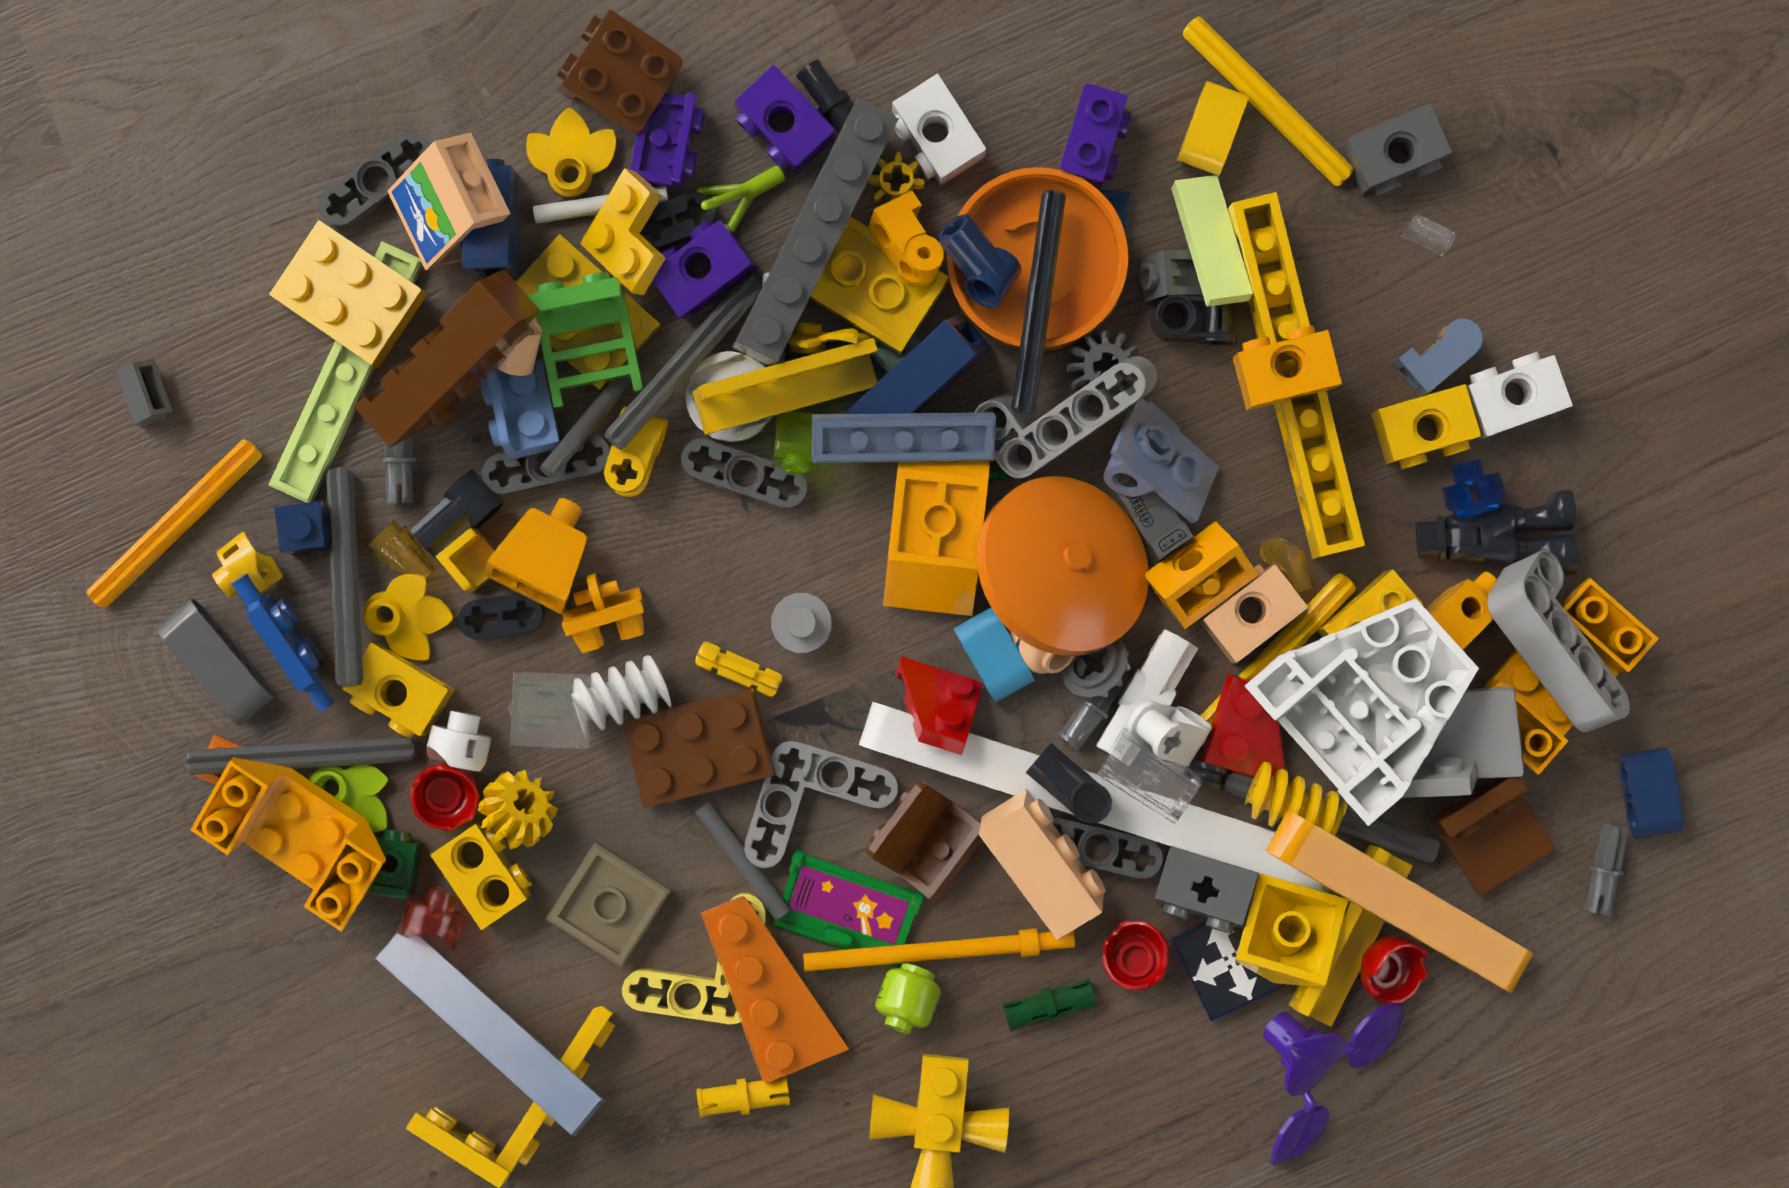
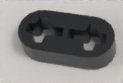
[640,192,717,251]
[458,594,545,640]

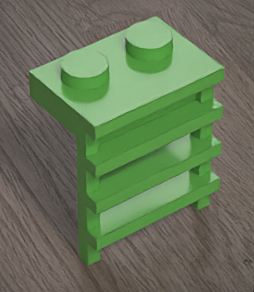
[527,272,643,408]

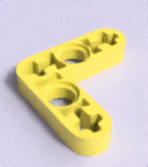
[622,892,766,1024]

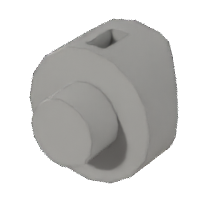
[771,593,832,653]

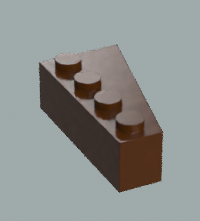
[354,270,540,447]

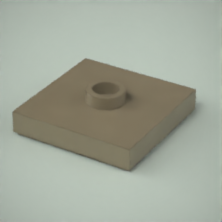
[546,842,672,968]

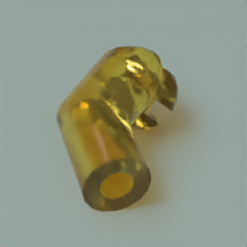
[1259,537,1314,593]

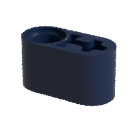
[1618,747,1684,839]

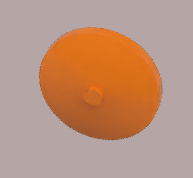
[977,476,1149,656]

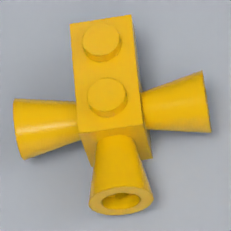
[869,1054,1009,1188]

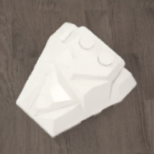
[1245,598,1479,826]

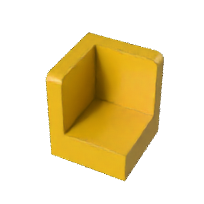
[435,528,495,593]

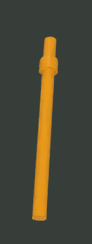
[803,928,1075,972]

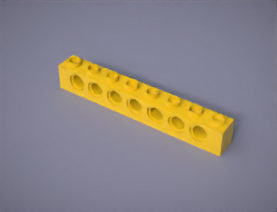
[1228,192,1365,559]

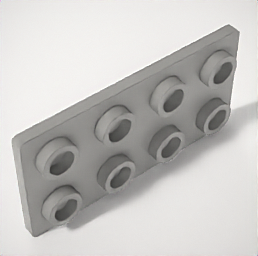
[1401,687,1524,798]

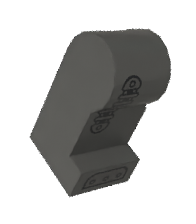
[1114,478,1194,561]

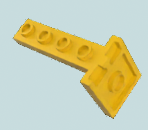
[405,1006,616,1188]

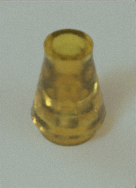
[368,520,435,577]

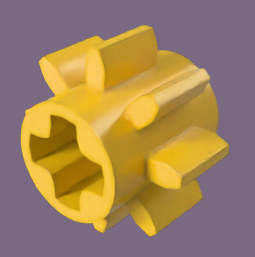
[868,152,924,203]

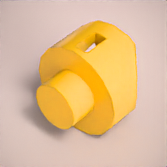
[212,531,283,598]

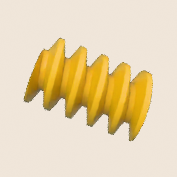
[1245,762,1348,836]

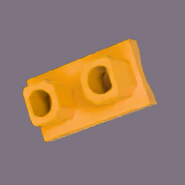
[562,573,644,653]

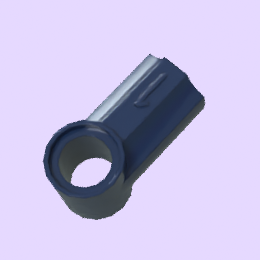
[937,214,1022,308]

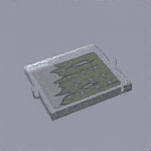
[507,672,591,749]

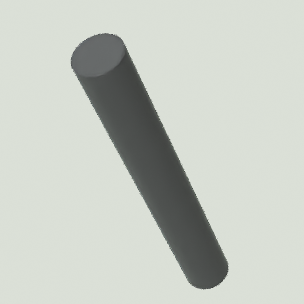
[540,376,632,479]
[695,802,790,921]

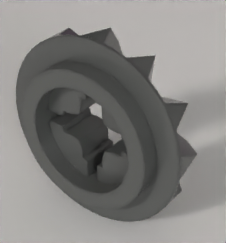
[1062,638,1131,701]

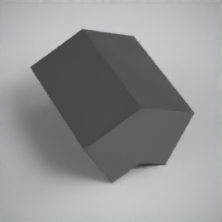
[116,359,173,427]

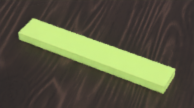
[268,241,423,503]

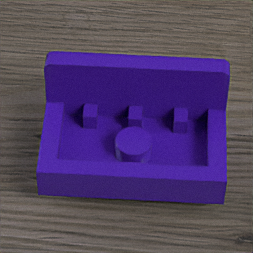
[1060,84,1132,190]
[630,93,705,190]

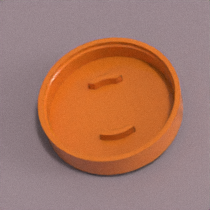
[947,167,1128,351]

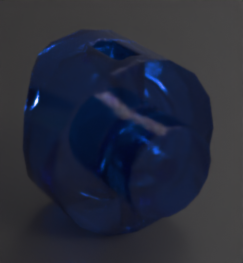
[1441,459,1506,518]

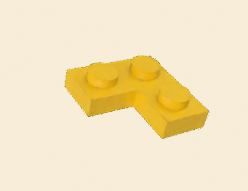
[580,168,666,296]

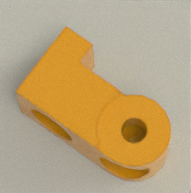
[868,190,944,287]

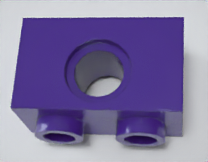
[734,64,836,175]
[652,220,758,320]

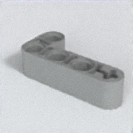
[975,356,1157,478]
[1487,550,1630,733]

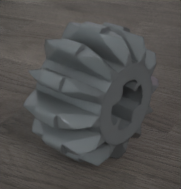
[1066,329,1139,407]

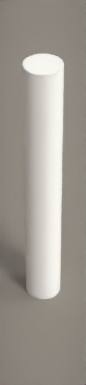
[533,186,668,224]

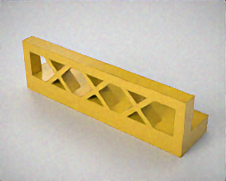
[692,338,877,435]
[1289,844,1413,1027]

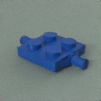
[231,573,335,712]

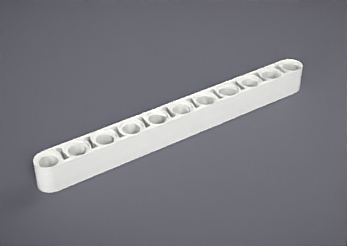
[859,702,1330,893]

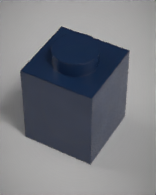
[274,501,330,555]

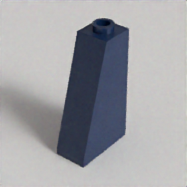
[844,314,992,463]

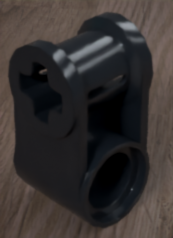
[1150,295,1238,345]

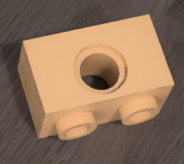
[1198,563,1309,663]

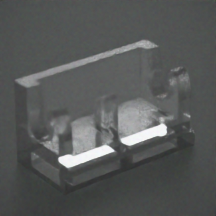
[1097,728,1201,824]

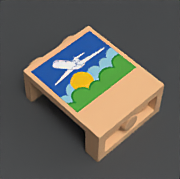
[388,133,511,270]

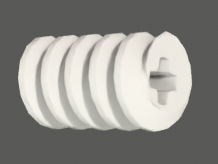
[571,655,672,736]

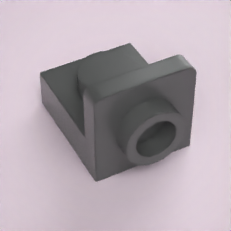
[1138,250,1203,302]

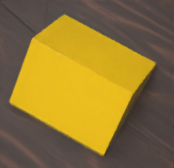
[1235,873,1348,988]

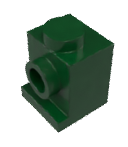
[367,829,423,899]

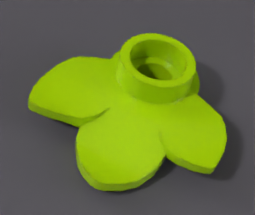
[310,764,388,832]

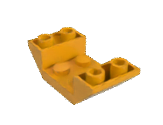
[883,461,990,616]
[1484,578,1659,775]
[190,757,386,932]

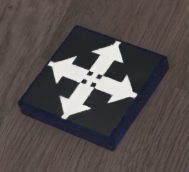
[1170,920,1287,1021]

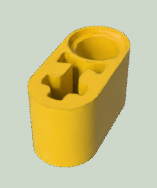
[1177,81,1249,176]

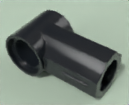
[410,469,504,559]
[1025,743,1112,823]

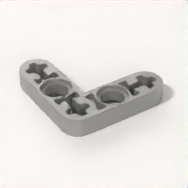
[744,740,898,868]

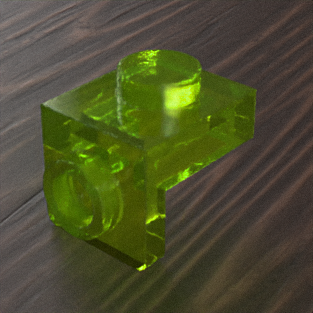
[772,411,818,474]

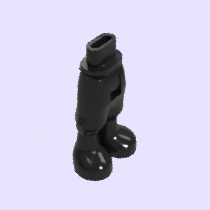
[1416,490,1578,575]

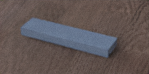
[811,412,996,463]

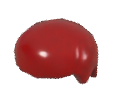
[409,762,480,831]
[1102,921,1170,991]
[1360,936,1429,1004]

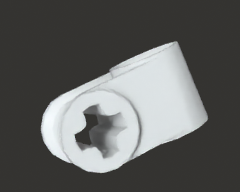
[1127,701,1212,766]

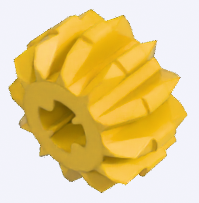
[477,770,558,850]

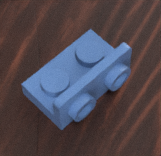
[480,360,561,460]

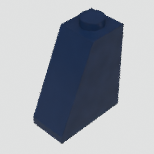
[462,159,521,282]

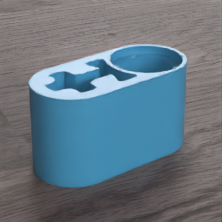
[953,607,1035,703]

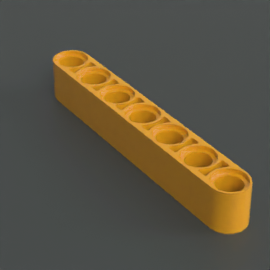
[1265,810,1533,994]

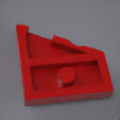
[896,656,983,755]
[1200,673,1285,777]

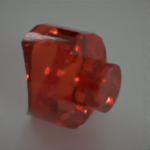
[397,886,467,951]

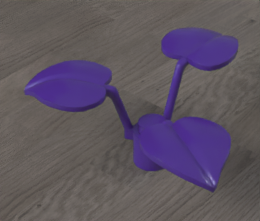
[1263,1003,1404,1166]

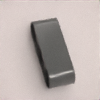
[156,598,276,727]

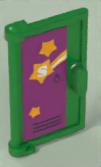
[773,849,924,968]

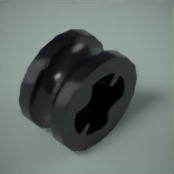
[1184,759,1229,791]

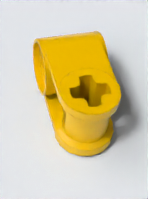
[604,407,668,498]

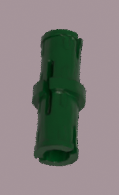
[1002,979,1097,1032]

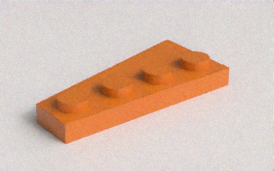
[700,896,849,1084]

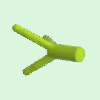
[696,165,785,233]

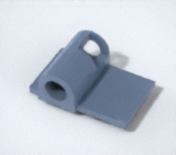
[1103,398,1219,524]

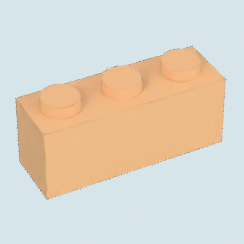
[978,789,1105,940]

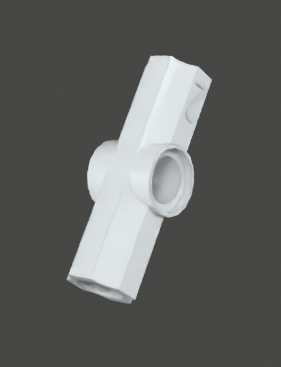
[1096,629,1198,765]

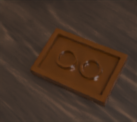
[623,687,776,809]

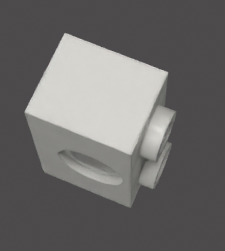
[892,73,987,186]
[1467,352,1573,440]

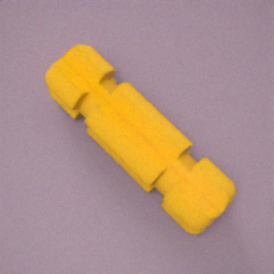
[695,642,782,698]

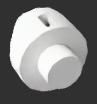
[427,710,492,771]

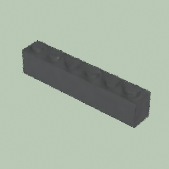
[733,97,899,366]

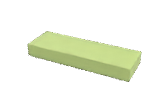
[1171,175,1253,307]

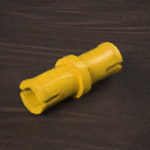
[696,1076,790,1118]

